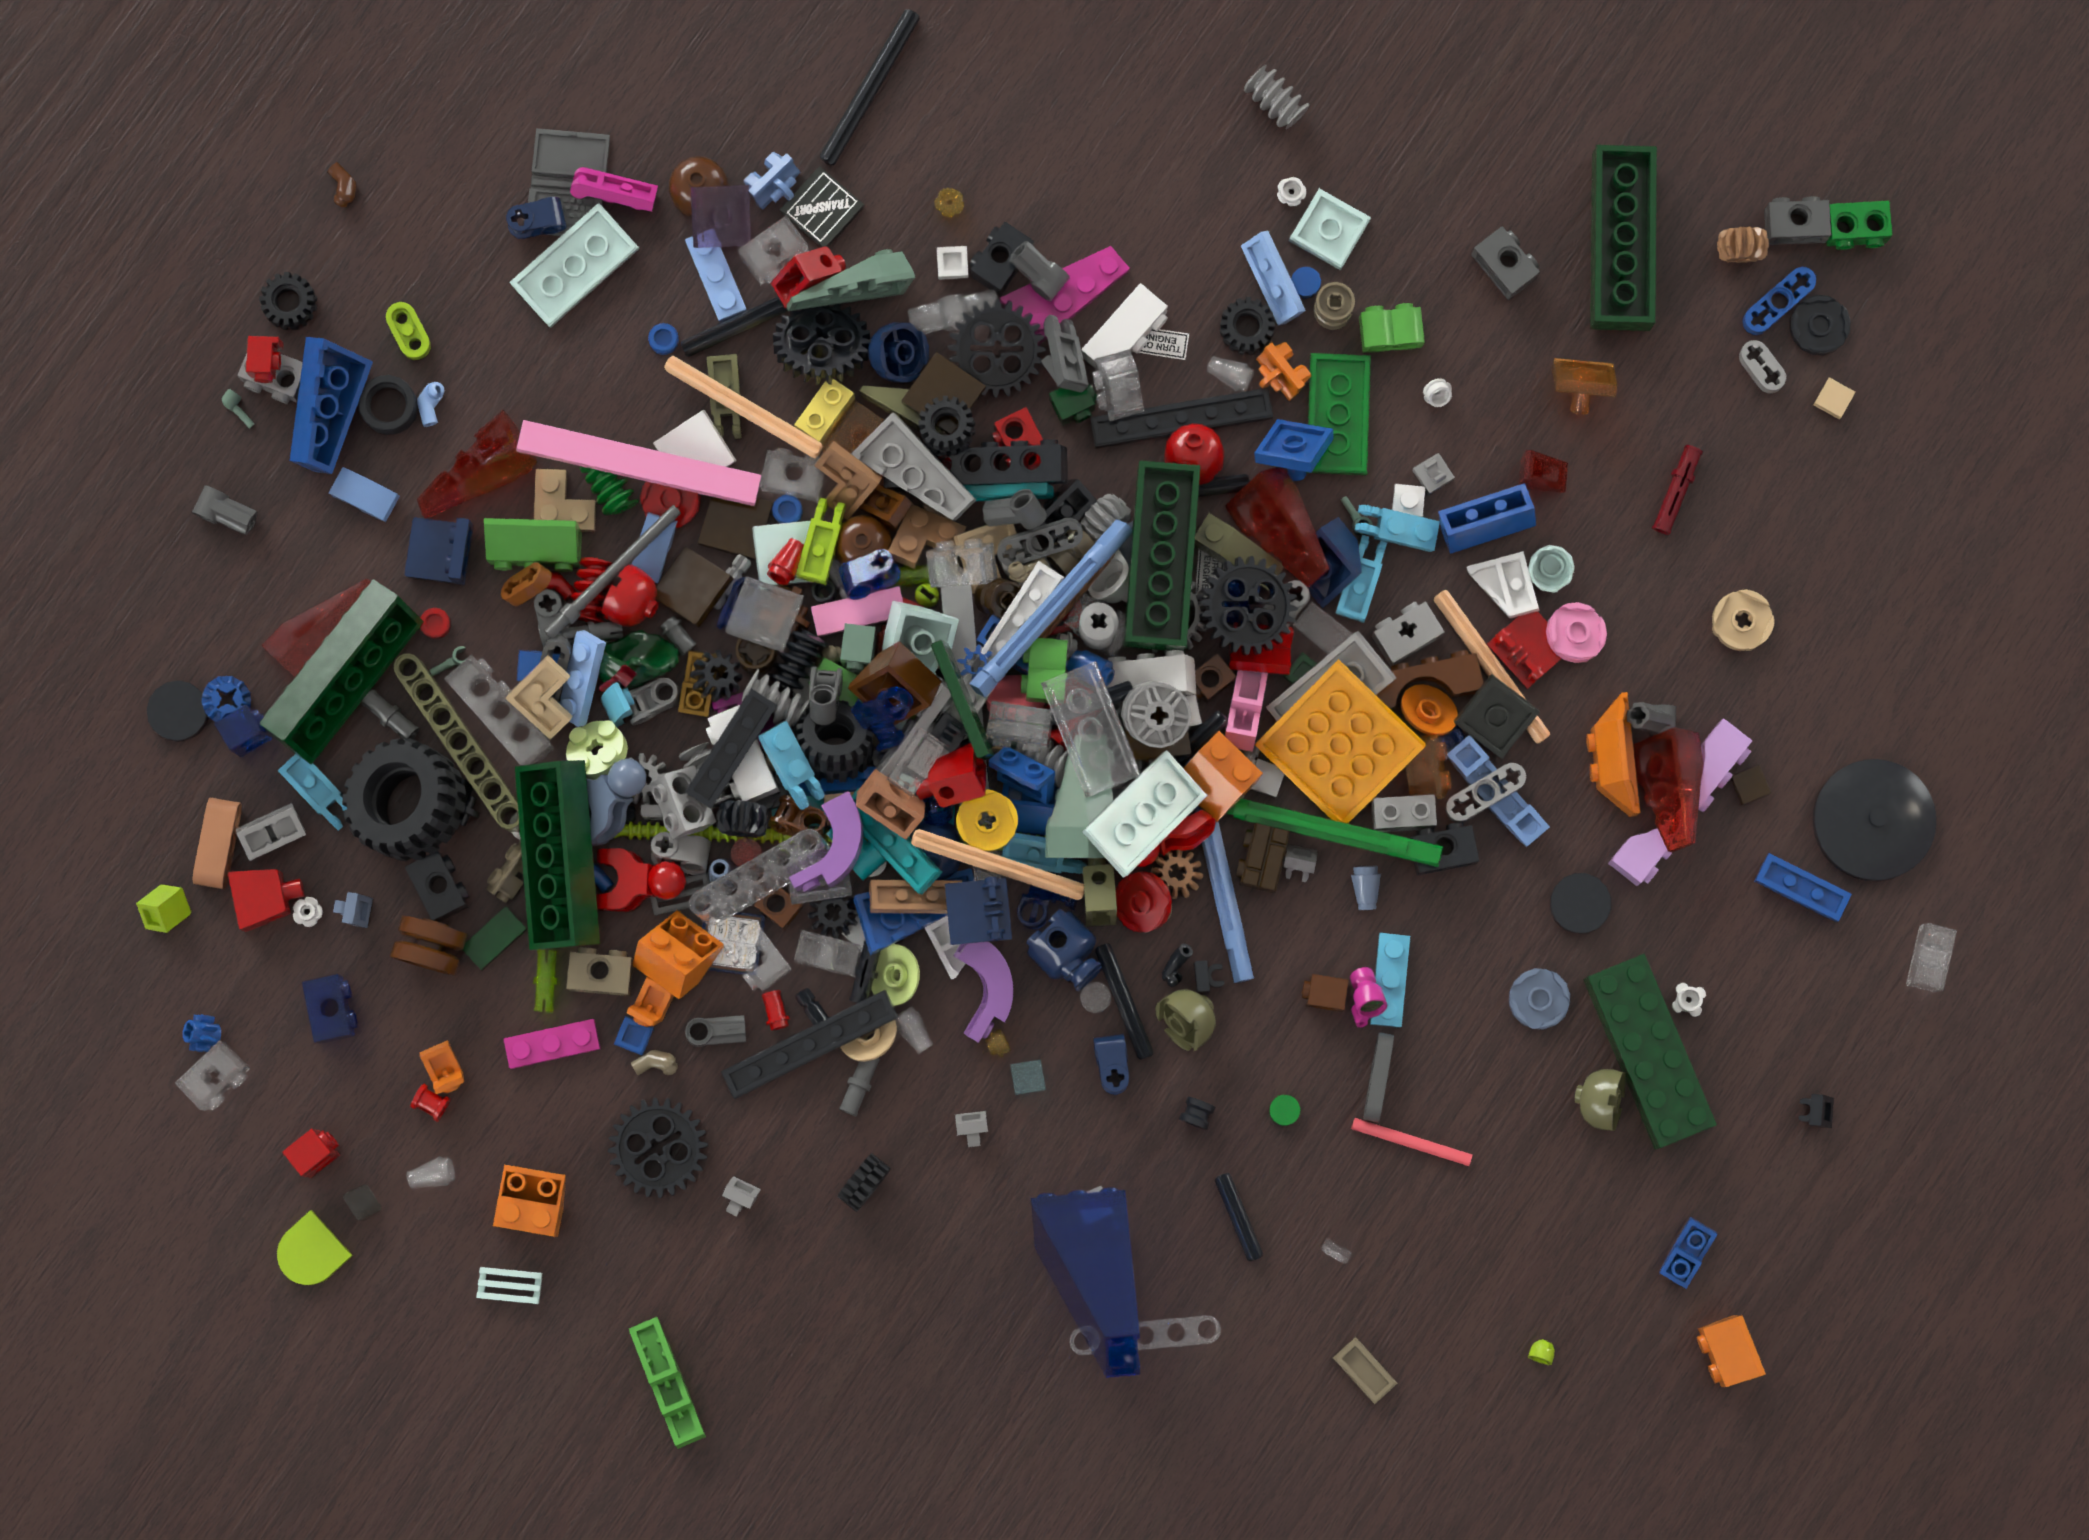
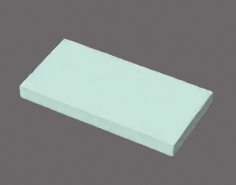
[509,203,640,328]
[1083,750,1208,878]

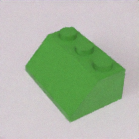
[484,518,582,572]

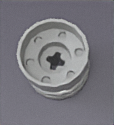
[1121,681,1191,748]

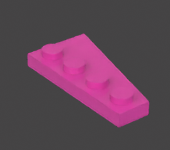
[999,246,1130,345]

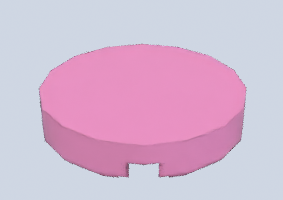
[1546,602,1607,663]

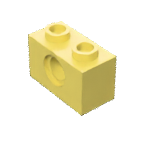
[794,378,855,446]

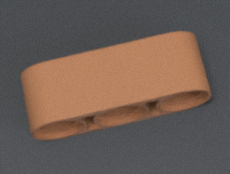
[193,798,242,889]

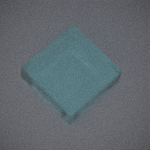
[1010,1059,1046,1095]

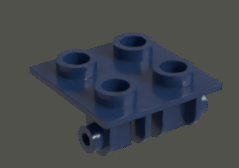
[945,877,1012,945]

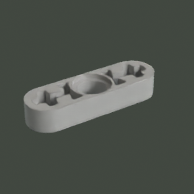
[1445,763,1526,823]

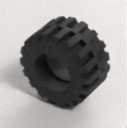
[796,700,873,783]

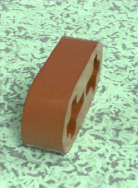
[501,562,552,607]

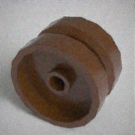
[390,915,468,976]

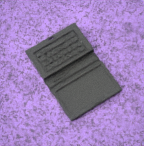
[528,128,610,236]

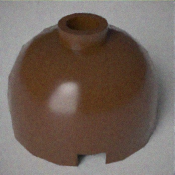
[669,156,729,218]
[835,515,893,576]

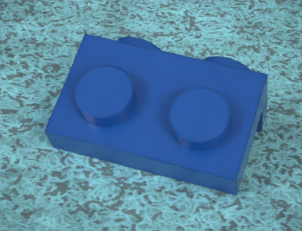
[989,746,1055,805]

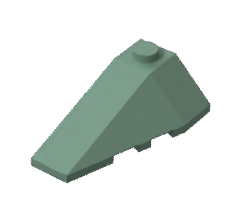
[787,249,915,311]
[1045,735,1113,858]

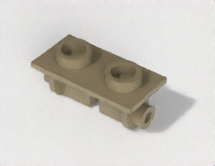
[485,840,524,903]

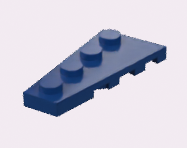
[853,868,975,956]

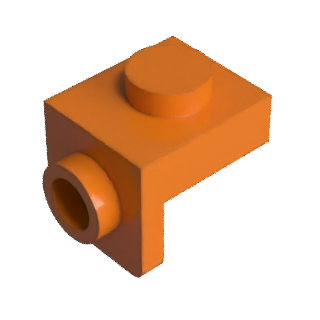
[627,977,674,1027]
[420,1040,464,1094]

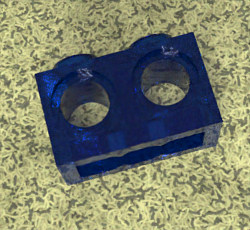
[214,705,272,758]

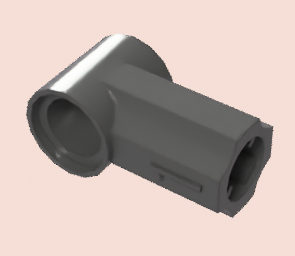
[1009,241,1070,301]
[192,485,258,535]
[982,489,1047,529]
[1627,702,1676,739]
[685,1015,746,1047]

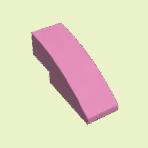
[1225,670,1268,752]

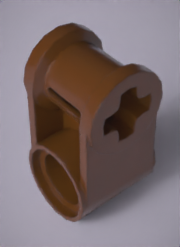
[768,795,828,845]

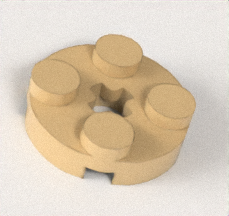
[1712,590,1774,651]

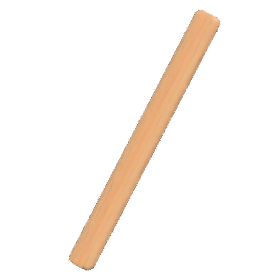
[664,356,823,458]
[1434,590,1550,743]
[911,829,1084,900]

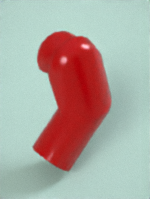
[546,572,576,601]

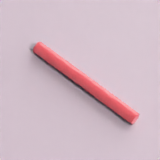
[1351,1118,1472,1166]

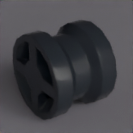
[1179,1096,1216,1130]

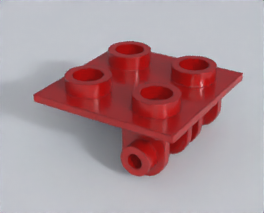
[1487,611,1562,689]

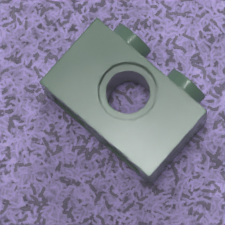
[840,623,877,675]

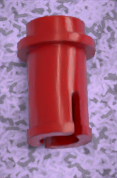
[761,990,790,1031]

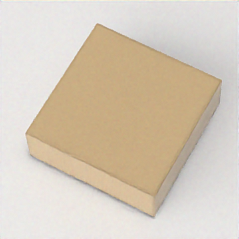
[1813,377,1855,420]

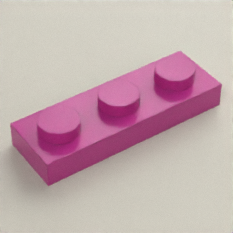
[504,1019,601,1069]

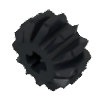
[690,650,743,702]
[717,800,769,838]
[807,887,858,940]

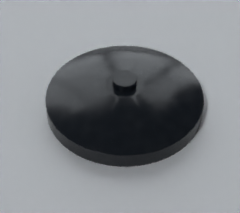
[1813,759,1936,881]

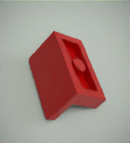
[1229,622,1294,675]

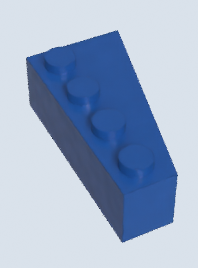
[289,337,373,474]

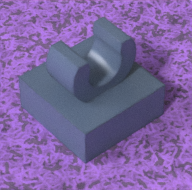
[333,892,373,928]

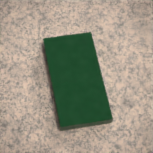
[931,640,994,760]

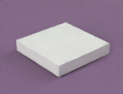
[653,410,736,467]

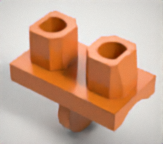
[1256,342,1311,401]

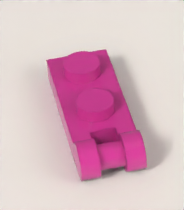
[570,167,658,212]

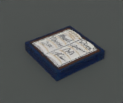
[702,908,766,977]

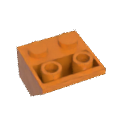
[632,910,724,999]
[493,1165,566,1237]

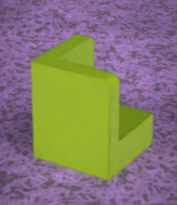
[136,885,191,933]

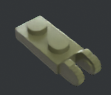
[707,354,742,439]

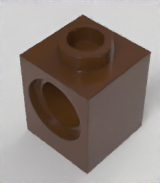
[1193,653,1236,703]
[754,882,803,931]
[1302,974,1349,1012]

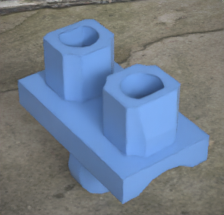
[744,152,801,210]

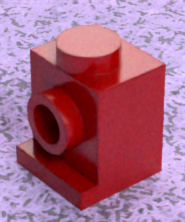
[246,336,284,383]

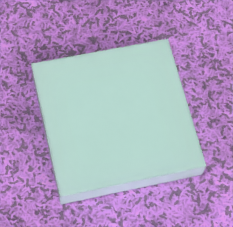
[1289,188,1371,270]
[752,521,811,588]

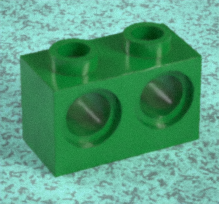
[1827,201,1892,250]

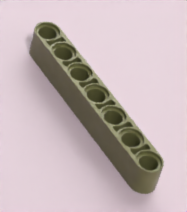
[394,653,520,832]

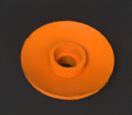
[1400,684,1458,736]

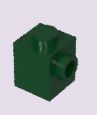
[1049,384,1098,426]

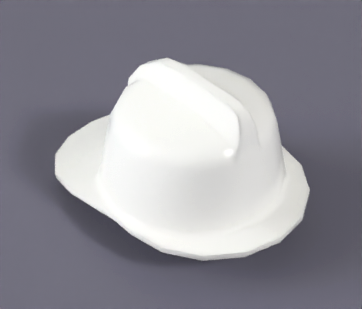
[1088,549,1130,603]

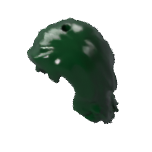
[598,630,679,689]

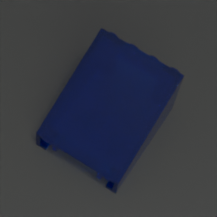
[1031,1187,1140,1378]

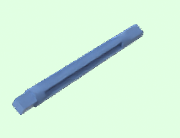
[969,519,1133,698]
[1184,758,1254,983]

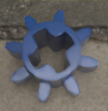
[957,644,993,680]
[183,1014,221,1052]

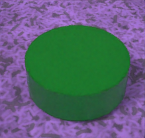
[1269,1095,1300,1126]

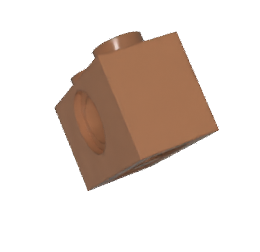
[856,769,925,840]

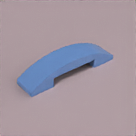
[1446,735,1550,847]

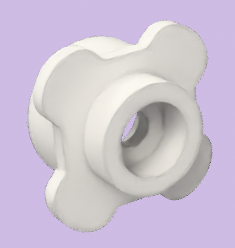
[1672,983,1706,1017]

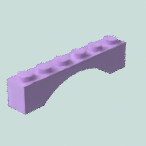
[1608,718,1752,886]

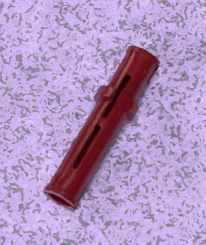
[1652,445,1703,535]

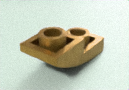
[678,650,717,717]

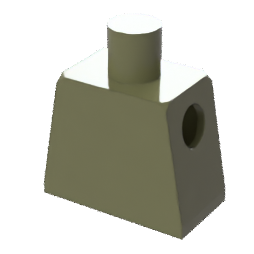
[1083,858,1117,927]

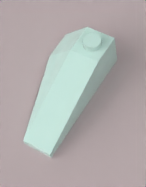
[871,601,959,731]

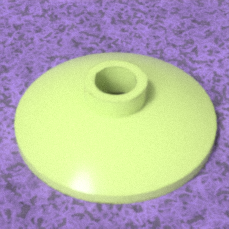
[871,944,920,1006]

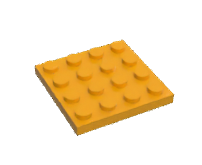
[1255,659,1427,824]

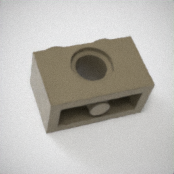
[566,947,634,996]

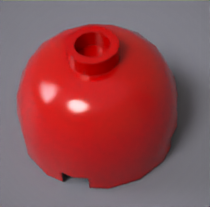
[1164,423,1224,485]
[602,564,659,627]

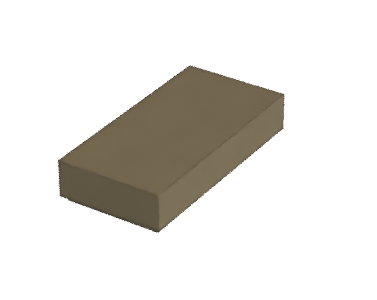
[1333,1337,1398,1404]

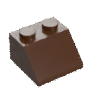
[848,641,942,728]

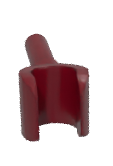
[599,664,637,692]

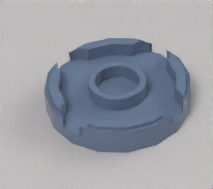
[1509,968,1570,1030]

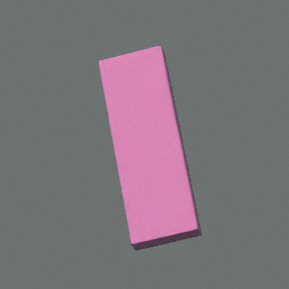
[811,586,903,637]

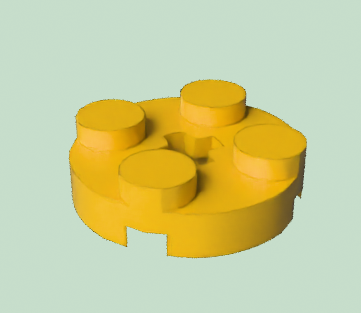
[956,789,1018,852]

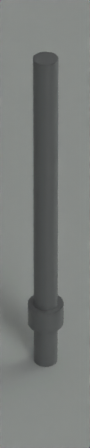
[544,505,681,639]

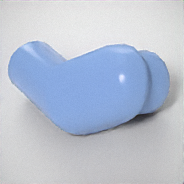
[417,382,445,427]

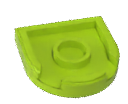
[277,1210,353,1285]

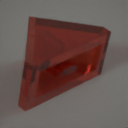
[1519,450,1568,492]

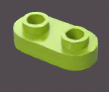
[386,302,431,360]

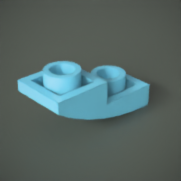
[600,682,635,727]

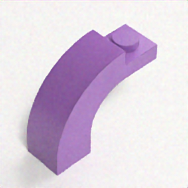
[789,791,863,893]
[953,942,1013,1043]

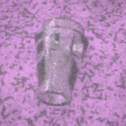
[1207,356,1254,391]
[895,1006,934,1054]
[407,1156,455,1189]

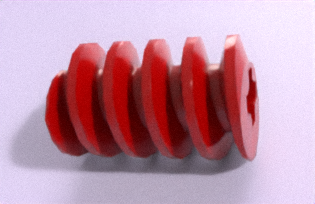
[571,557,613,623]

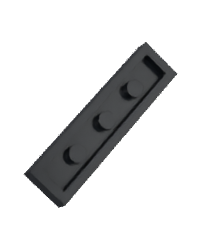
[685,688,777,809]

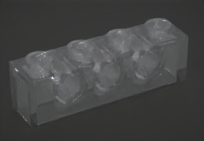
[444,655,555,766]

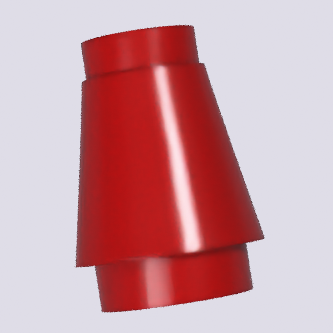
[767,538,804,585]

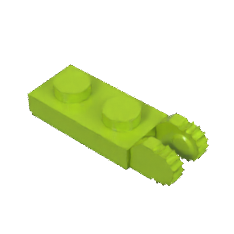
[796,498,846,585]

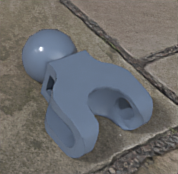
[587,758,646,846]

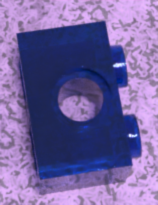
[302,974,358,1044]

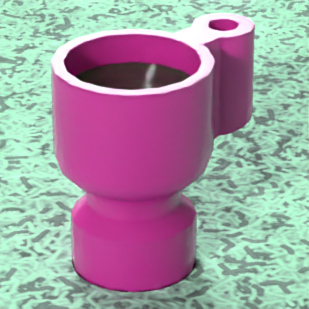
[1350,967,1387,1027]

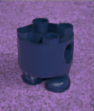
[1026,909,1103,992]

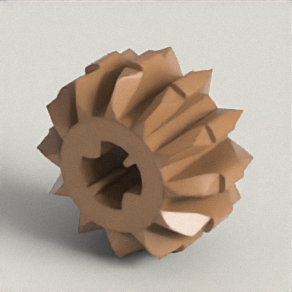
[1717,226,1769,263]
[1151,850,1203,900]

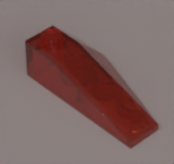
[417,410,538,518]
[1225,467,1330,587]
[261,578,371,677]
[1633,727,1703,853]

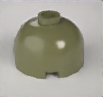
[1155,989,1216,1051]
[1575,1069,1626,1131]

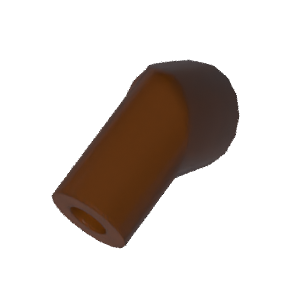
[327,162,356,207]

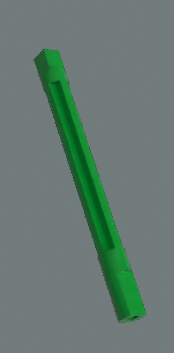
[1227,798,1443,867]

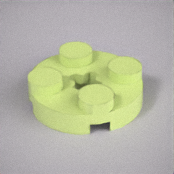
[566,720,628,780]

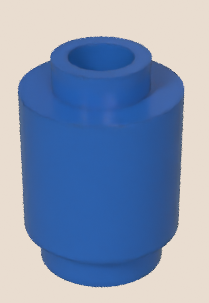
[1067,650,1115,689]

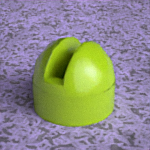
[915,583,939,608]
[1528,1339,1555,1365]

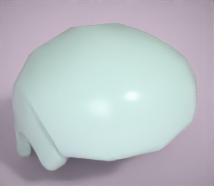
[1528,545,1575,593]

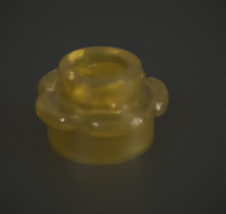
[935,188,964,217]
[985,1029,1011,1058]

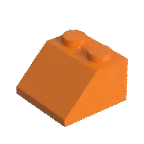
[1183,731,1263,823]
[1697,1315,1766,1387]

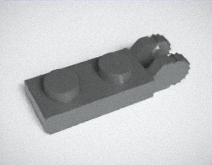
[1043,315,1088,393]

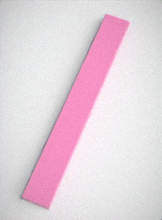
[516,420,761,506]

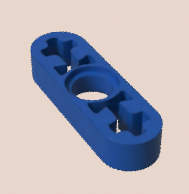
[1743,267,1816,335]

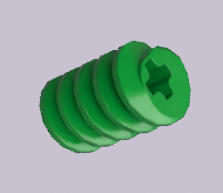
[579,466,639,516]

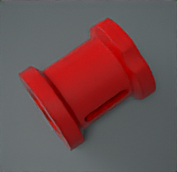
[410,1084,451,1122]

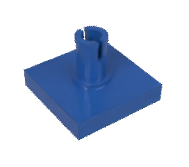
[1254,419,1334,481]

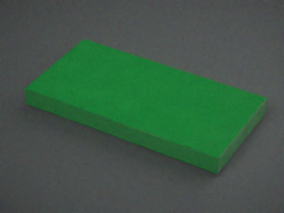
[1306,353,1371,475]

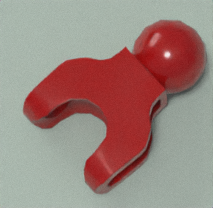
[1137,810,1215,867]
[596,848,686,912]

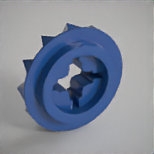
[202,676,251,724]

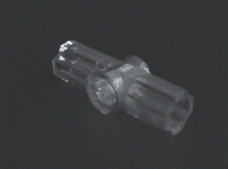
[907,289,997,334]

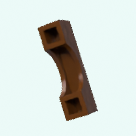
[1376,650,1484,711]

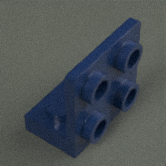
[404,517,474,585]

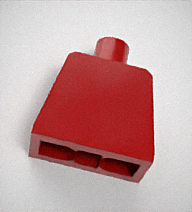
[771,246,846,308]
[914,743,987,808]
[228,869,305,932]

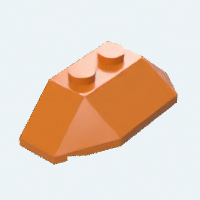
[1586,692,1640,817]

